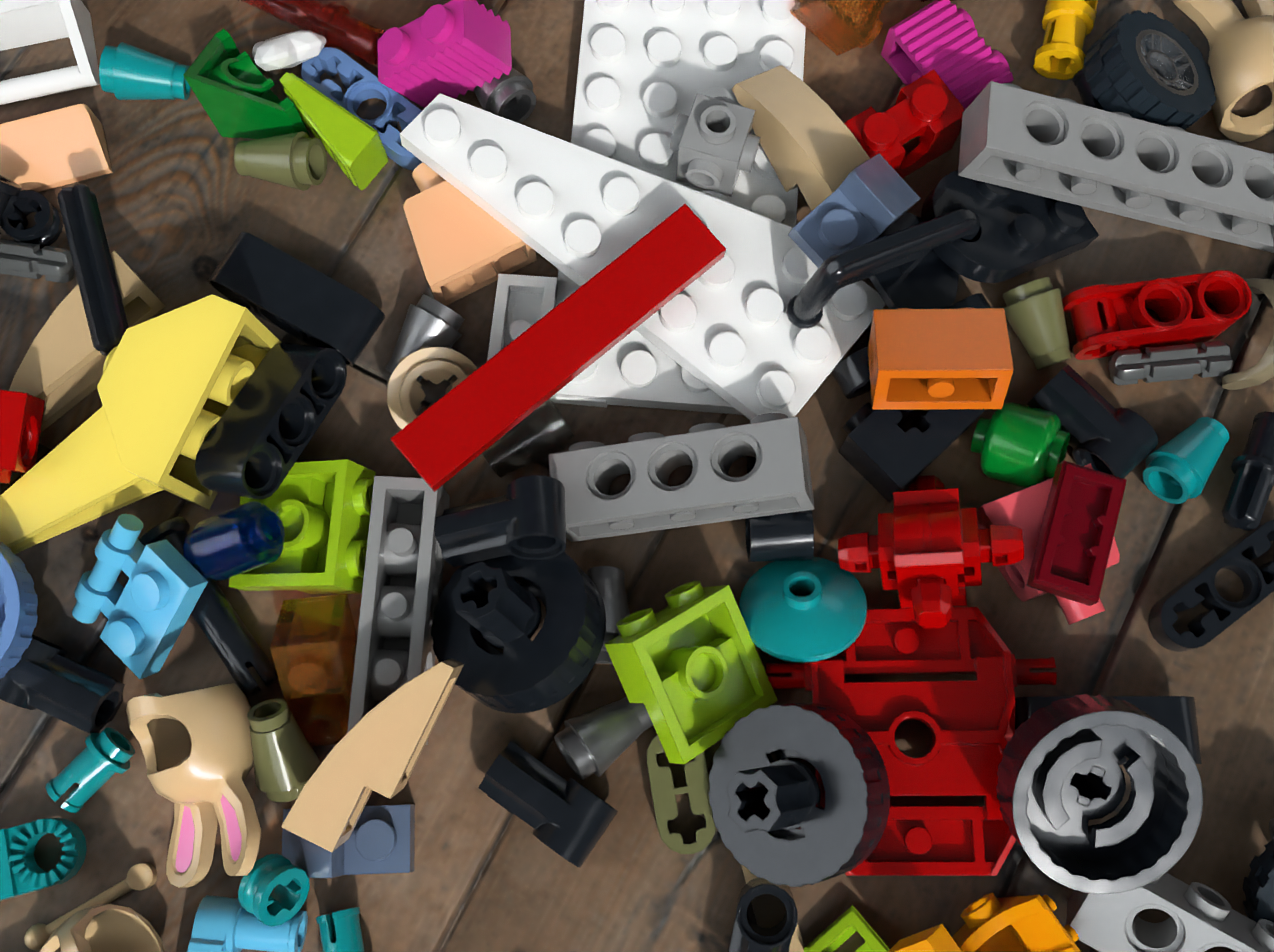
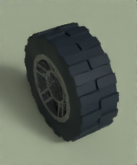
[1083,10,1216,130]

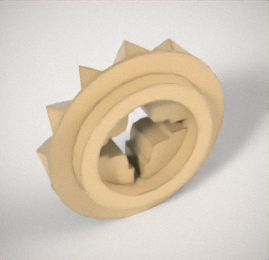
[387,346,477,429]

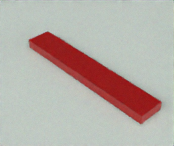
[390,204,726,492]

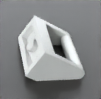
[0,0,100,105]

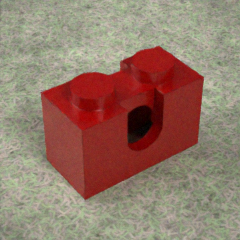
[844,69,965,179]

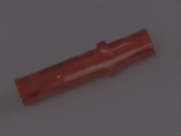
[238,0,386,65]

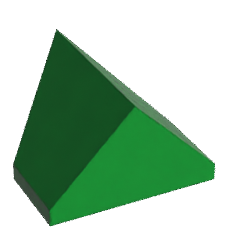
[183,28,309,139]

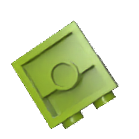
[229,459,376,594]
[604,580,778,764]

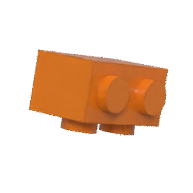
[868,307,1014,410]

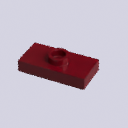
[1026,460,1127,606]

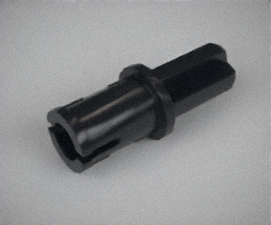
[1222,411,1274,531]

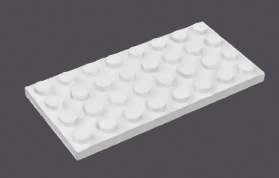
[552,0,807,415]

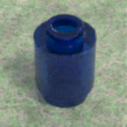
[184,501,285,580]

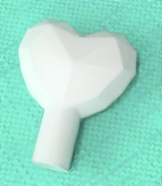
[252,30,327,71]

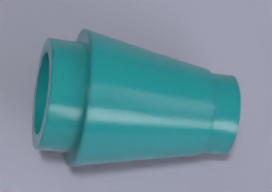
[99,42,191,100]
[1143,417,1230,504]

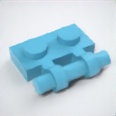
[72,514,208,679]

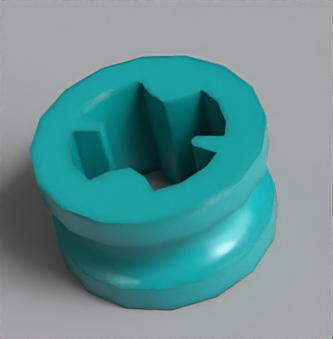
[238,853,310,927]

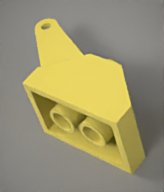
[0,294,282,554]

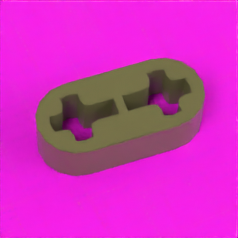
[647,735,716,854]

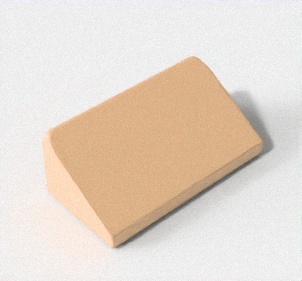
[0,104,113,192]

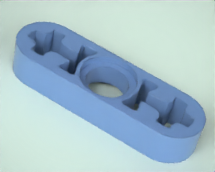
[301,47,422,171]

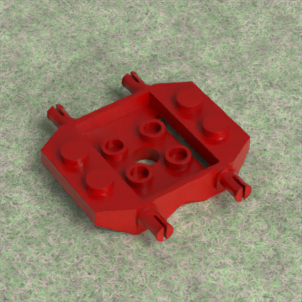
[766,607,1057,876]

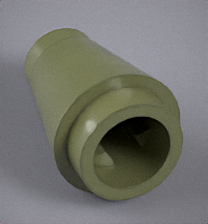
[234,131,327,191]
[1003,277,1072,370]
[247,698,320,802]

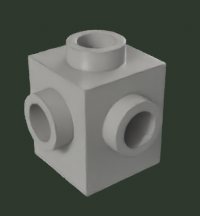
[670,93,761,197]

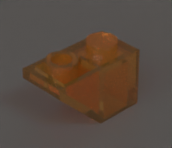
[270,594,357,747]

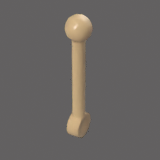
[24,863,157,951]

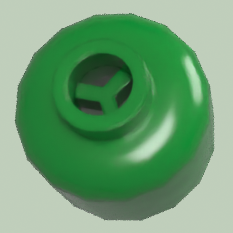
[971,402,1070,488]

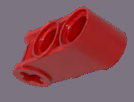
[1062,270,1252,360]

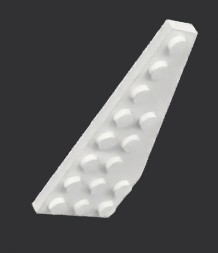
[400,93,886,421]

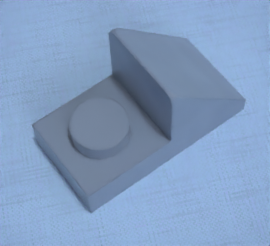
[788,153,921,268]
[282,804,415,878]

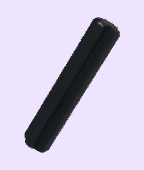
[57,184,129,356]

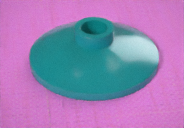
[739,556,867,663]

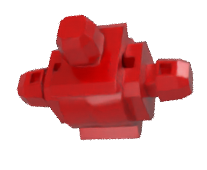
[838,475,1024,629]

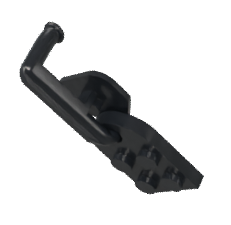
[786,170,1099,329]

